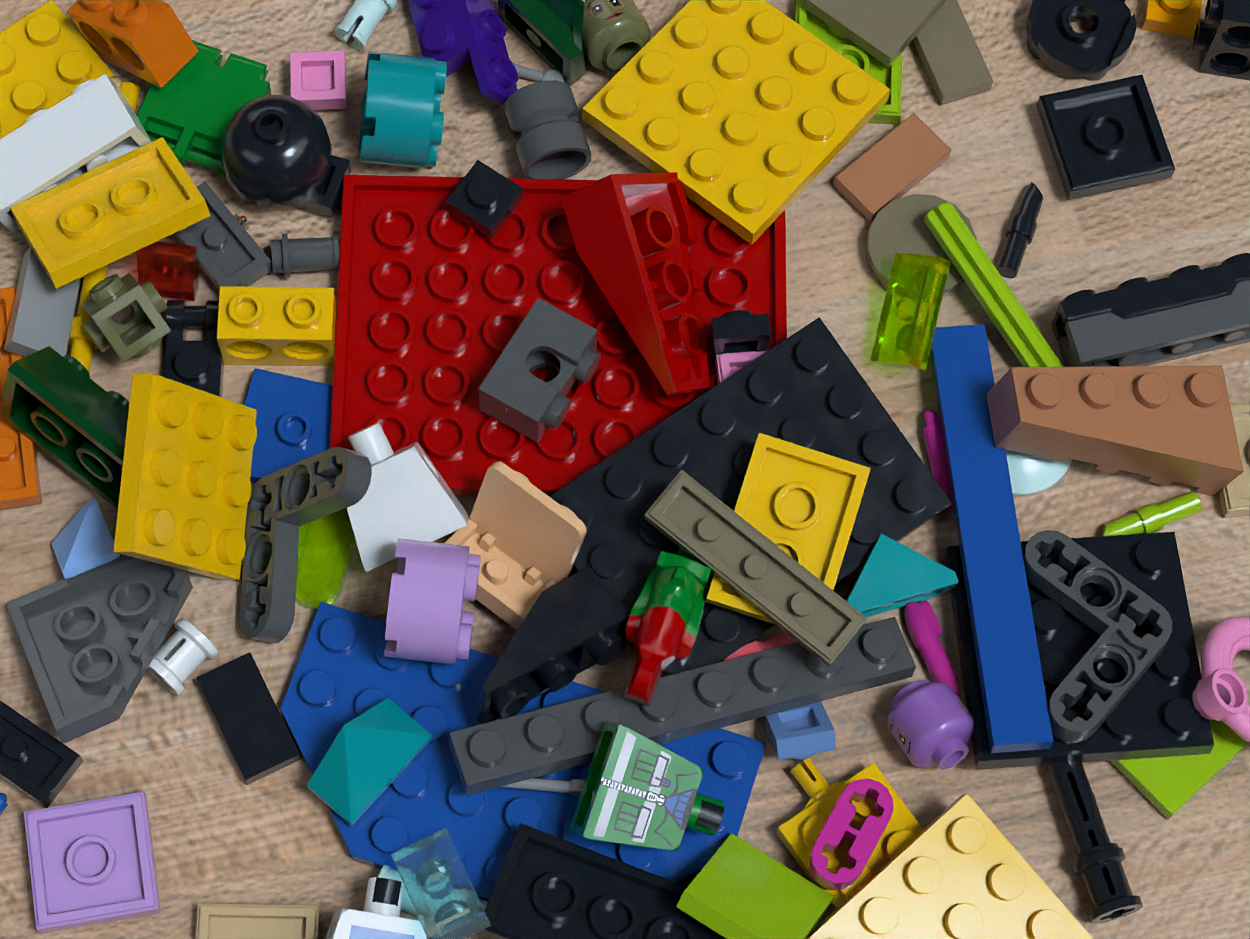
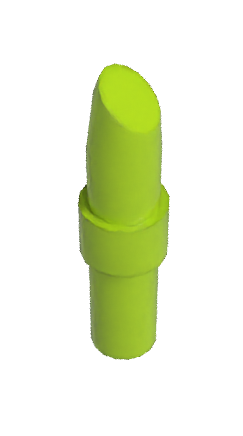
[1100,491,1202,536]

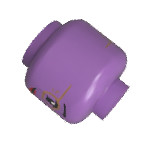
[887,679,974,770]

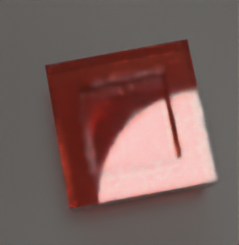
[136,241,199,301]

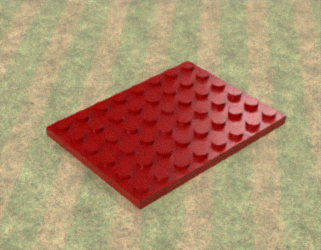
[330,175,787,497]

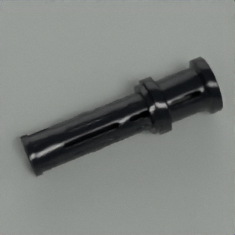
[1046,761,1143,923]

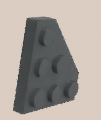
[6,554,193,744]

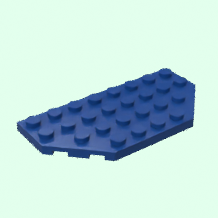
[280,602,766,902]

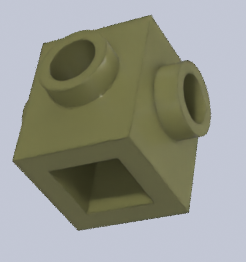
[82,273,171,363]

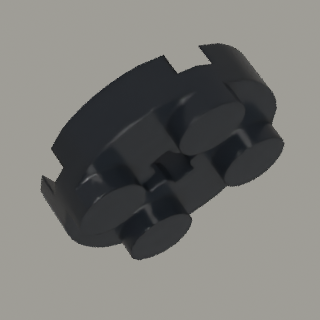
[1026,0,1136,81]

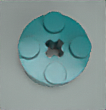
[359,51,447,169]

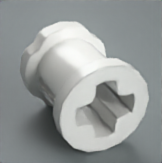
[147,618,219,696]

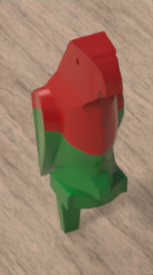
[623,548,712,706]

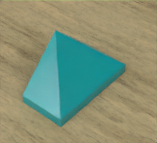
[845,534,959,618]
[307,698,433,826]

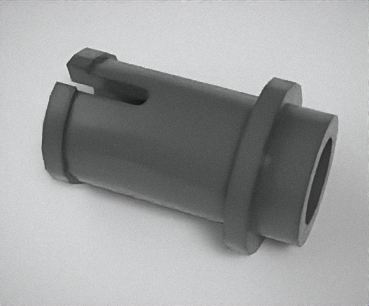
[271,233,339,278]

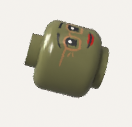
[582,0,651,71]

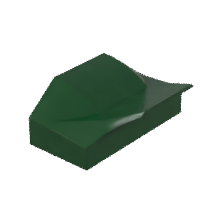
[498,0,586,86]

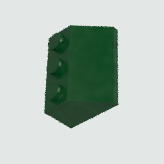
[0,346,129,510]

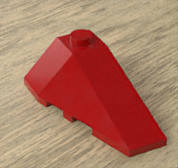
[561,172,710,396]

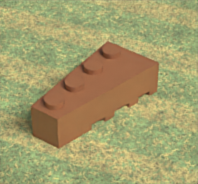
[986,365,1244,496]

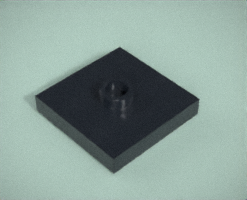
[1036,75,1175,200]

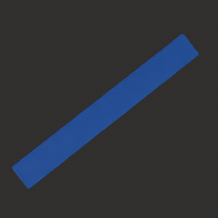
[927,324,1053,753]

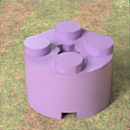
[384,538,481,665]

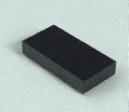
[196,652,301,785]

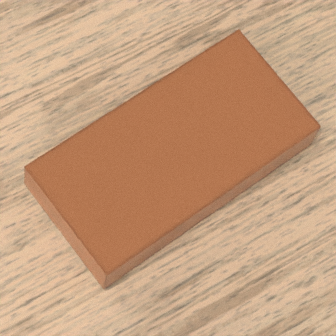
[833,113,951,222]

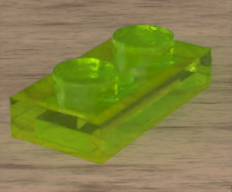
[870,252,951,370]

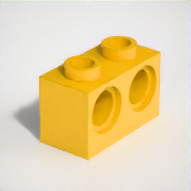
[217,286,337,366]

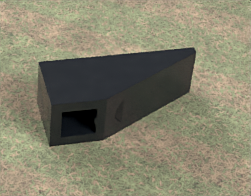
[476,566,630,725]

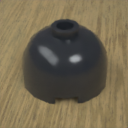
[220,94,332,208]

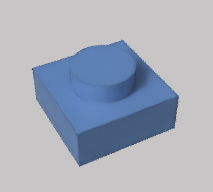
[764,701,836,760]

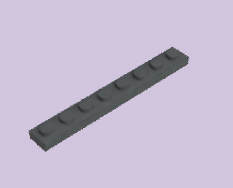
[449,617,916,796]

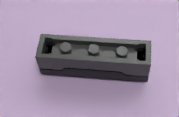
[1051,253,1250,367]

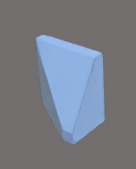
[51,499,120,579]

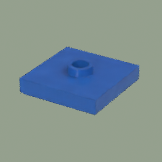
[244,368,333,493]

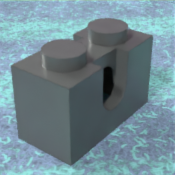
[478,298,601,443]

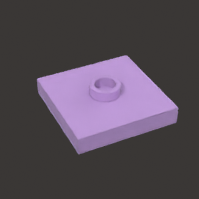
[24,792,161,934]

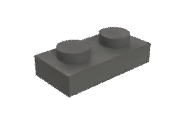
[173,181,273,291]

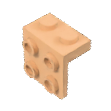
[444,461,587,630]

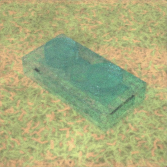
[391,828,491,939]

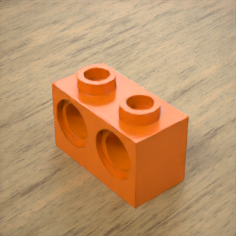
[67,0,199,88]

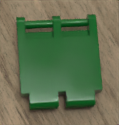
[137,40,271,180]

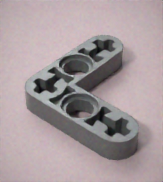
[240,447,372,643]
[1023,530,1173,743]

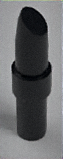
[996,182,1043,278]

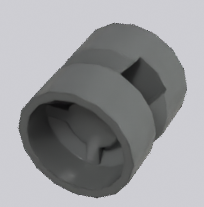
[504,80,591,179]

